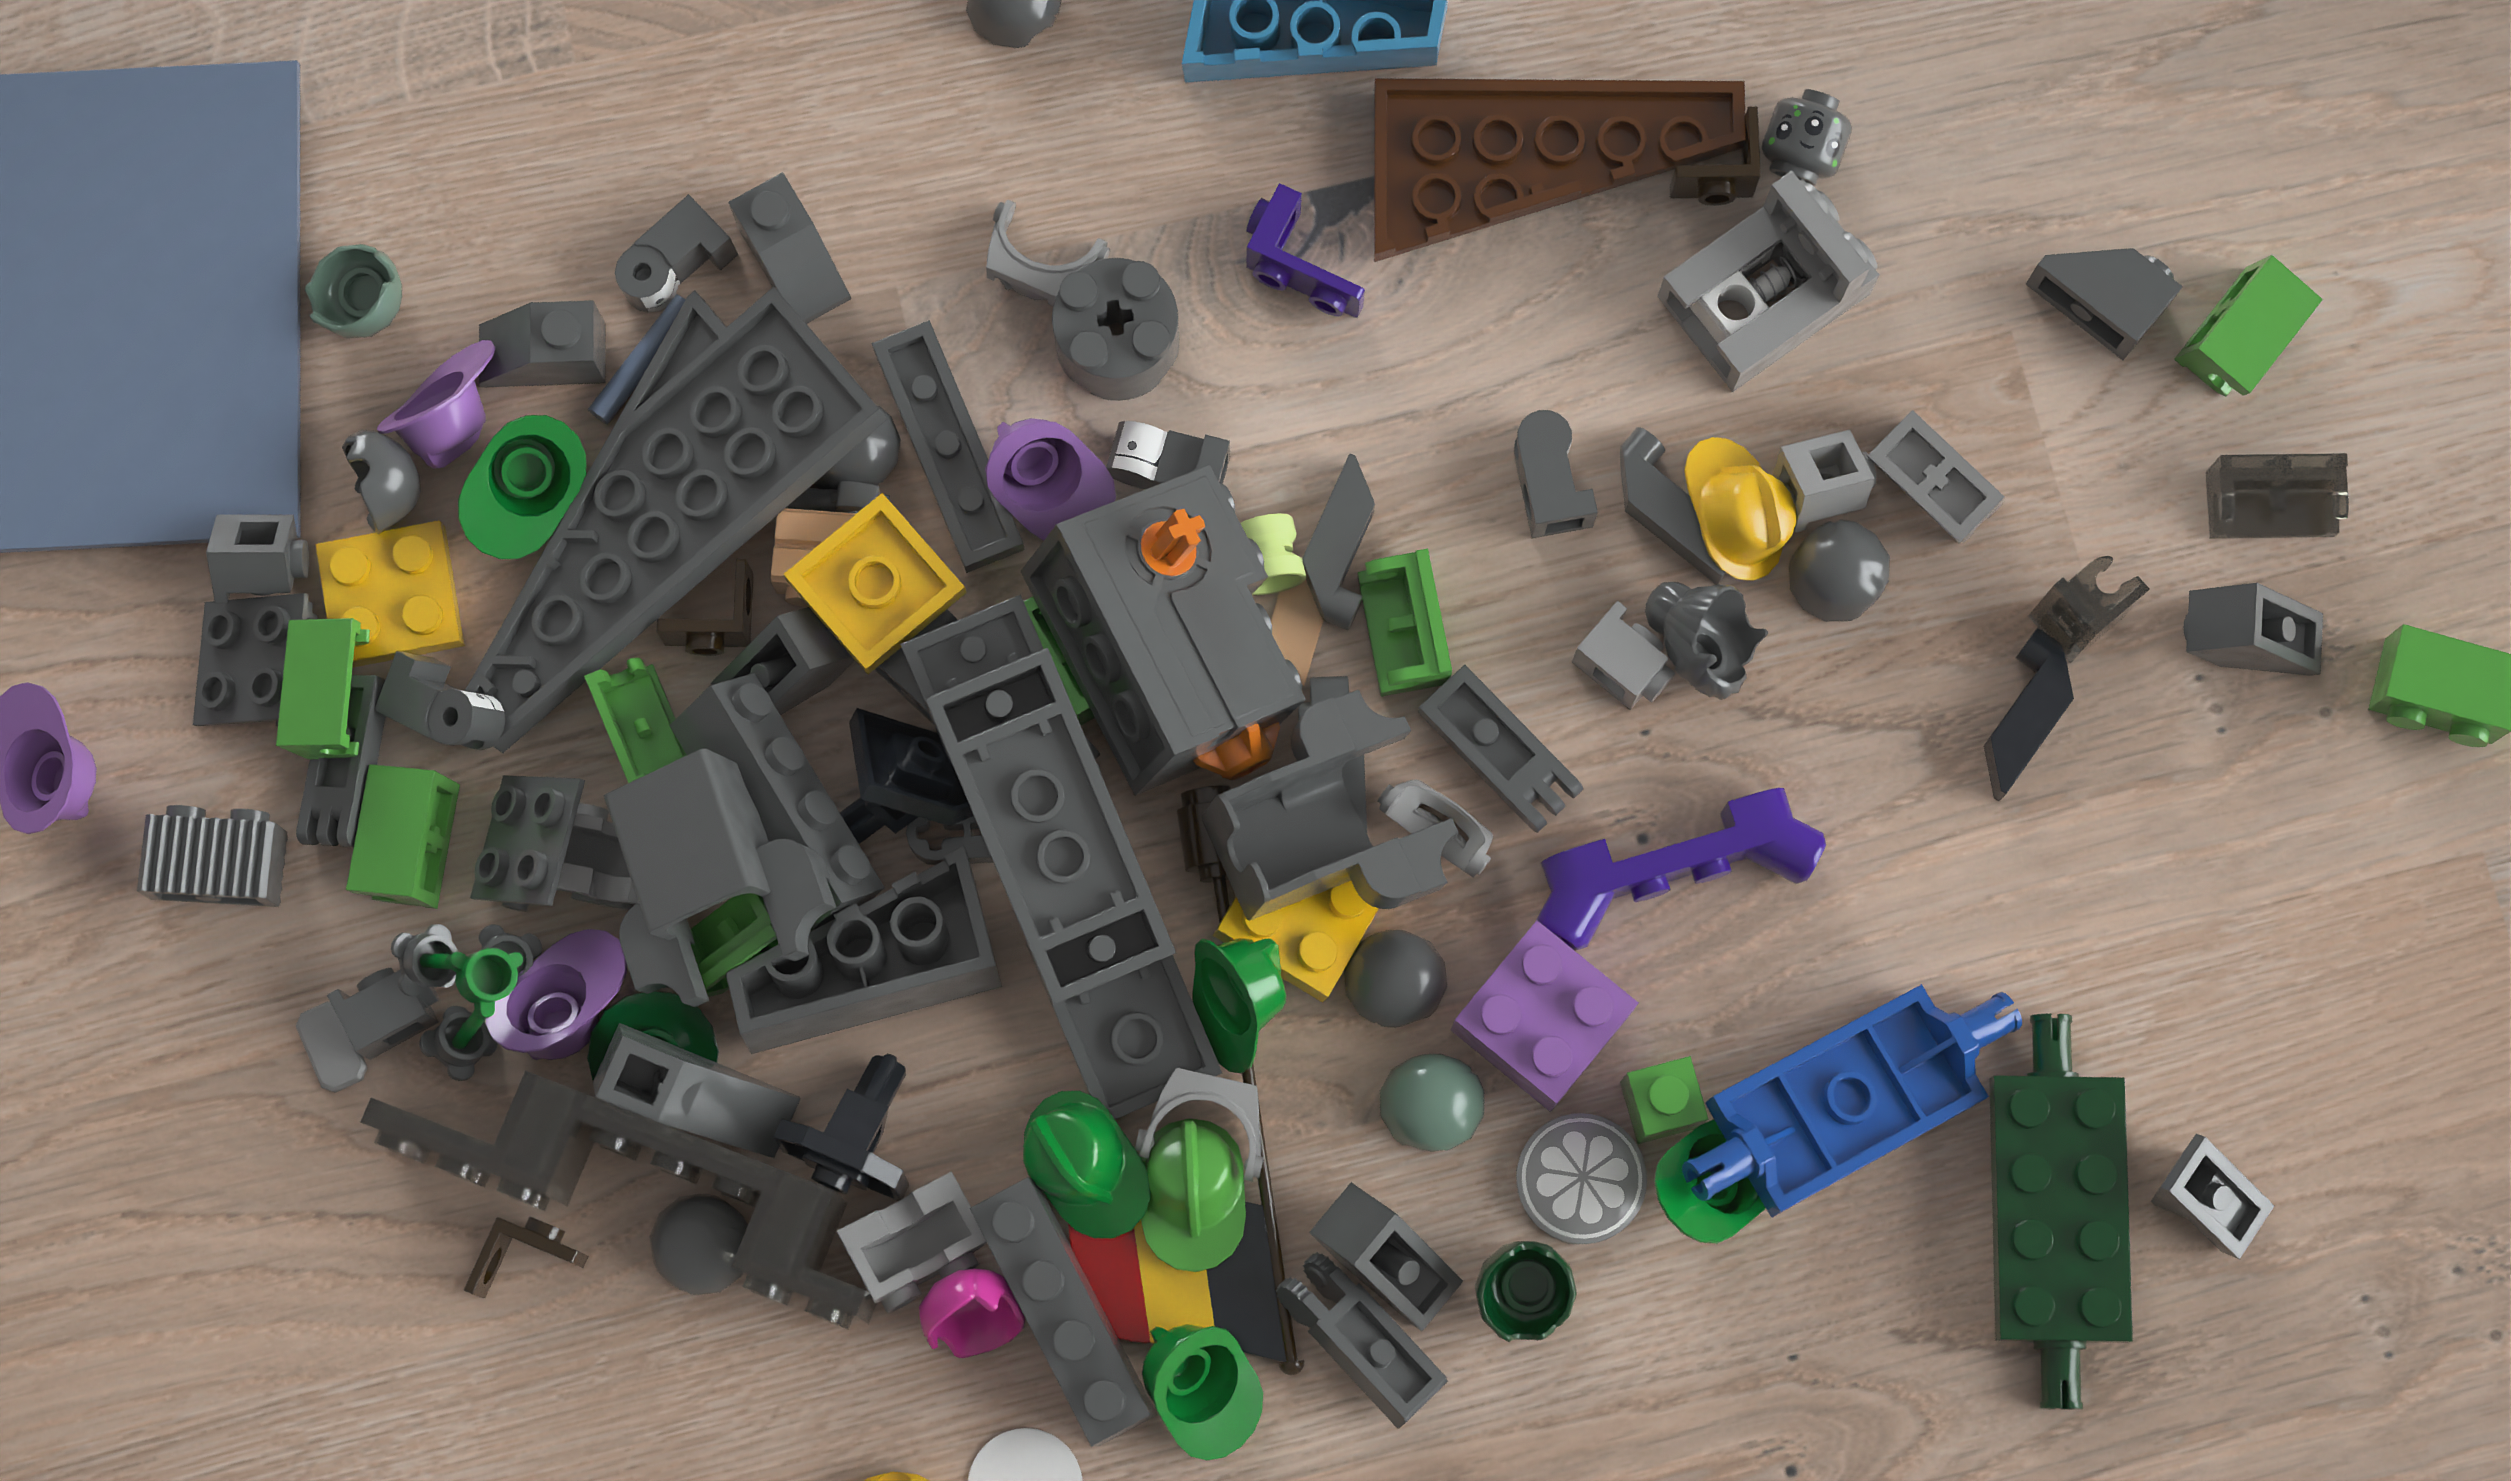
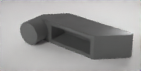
[1620,427,1725,585]
[1302,453,1375,631]

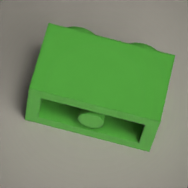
[2368,624,2511,747]

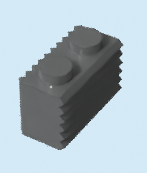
[137,805,288,907]

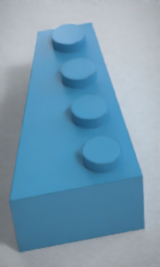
[1182,0,1448,83]

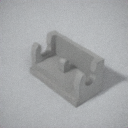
[1868,410,2005,544]

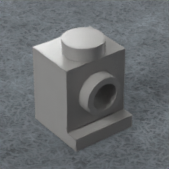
[1772,430,1876,533]
[1572,600,1675,710]

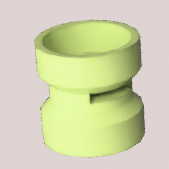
[1240,513,1306,595]

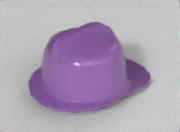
[377,340,496,469]
[985,418,1116,540]
[0,682,97,834]
[486,929,627,1060]

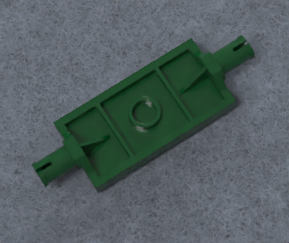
[1989,1013,2133,1410]

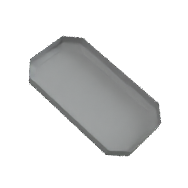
[296,1001,368,1093]

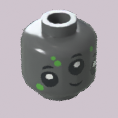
[1762,89,1852,186]

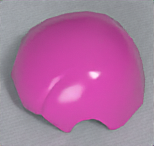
[919,1269,1025,1358]

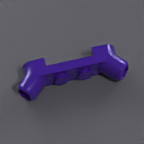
[1536,788,1826,951]

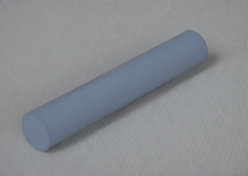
[588,294,686,425]

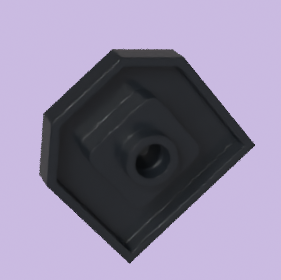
[840,708,974,844]
[774,1053,909,1201]

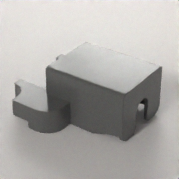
[1202,689,1459,921]
[604,749,836,1007]

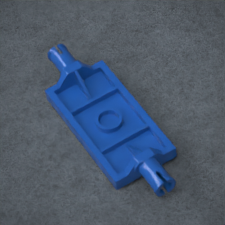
[1682,984,2022,1218]

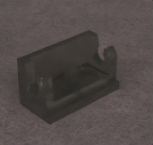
[2205,453,2349,539]
[2028,556,2150,663]

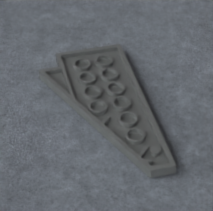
[465,287,888,753]

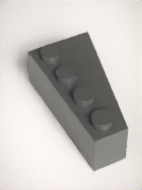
[726,845,1002,1054]

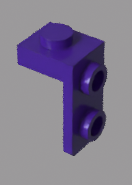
[1246,183,1365,318]

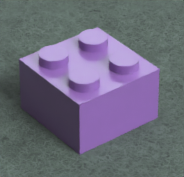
[1451,921,1639,1112]

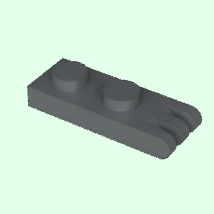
[1418,664,1584,833]
[296,675,386,847]

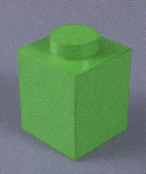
[1620,1056,1709,1144]

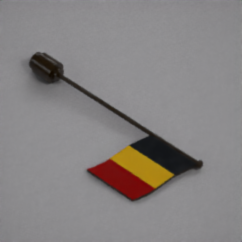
[1068,785,1304,1375]

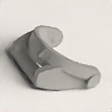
[986,200,1110,306]
[1378,779,1493,878]
[1135,1068,1264,1182]

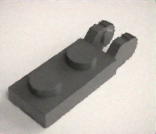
[1276,1252,1448,1429]

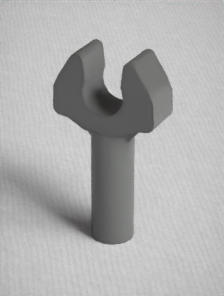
[786,481,890,514]

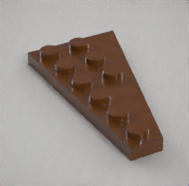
[1374,78,1746,262]

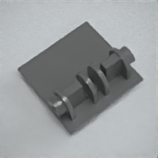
[193,593,318,727]
[470,775,585,912]

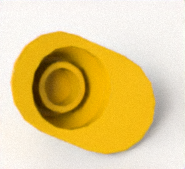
[1684,437,1796,581]

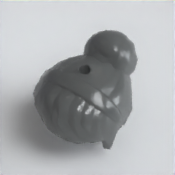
[1645,582,1768,700]

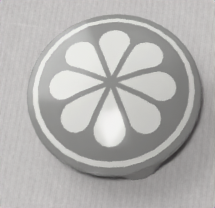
[1516,1113,1647,1244]

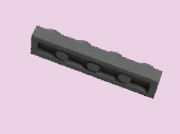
[872,320,1025,573]

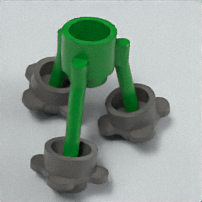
[391,924,542,1081]

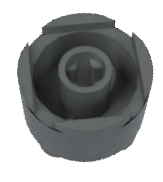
[1052,258,1179,401]

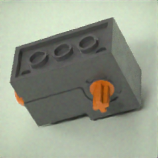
[1020,465,1306,796]

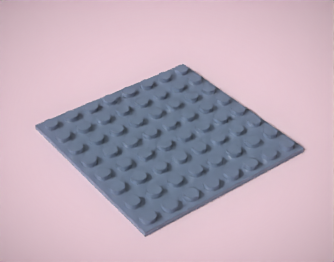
[0,60,301,553]

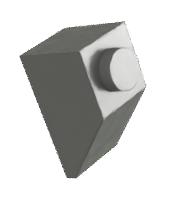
[728,172,851,324]
[2026,248,2183,360]
[479,300,606,388]
[2183,583,2323,676]
[711,607,855,715]
[1309,1182,1463,1331]

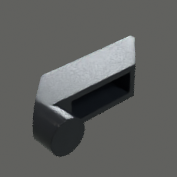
[1984,627,2074,801]

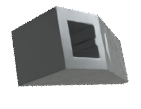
[593,1023,801,1158]

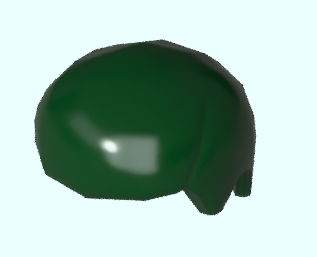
[1475,1241,1577,1342]

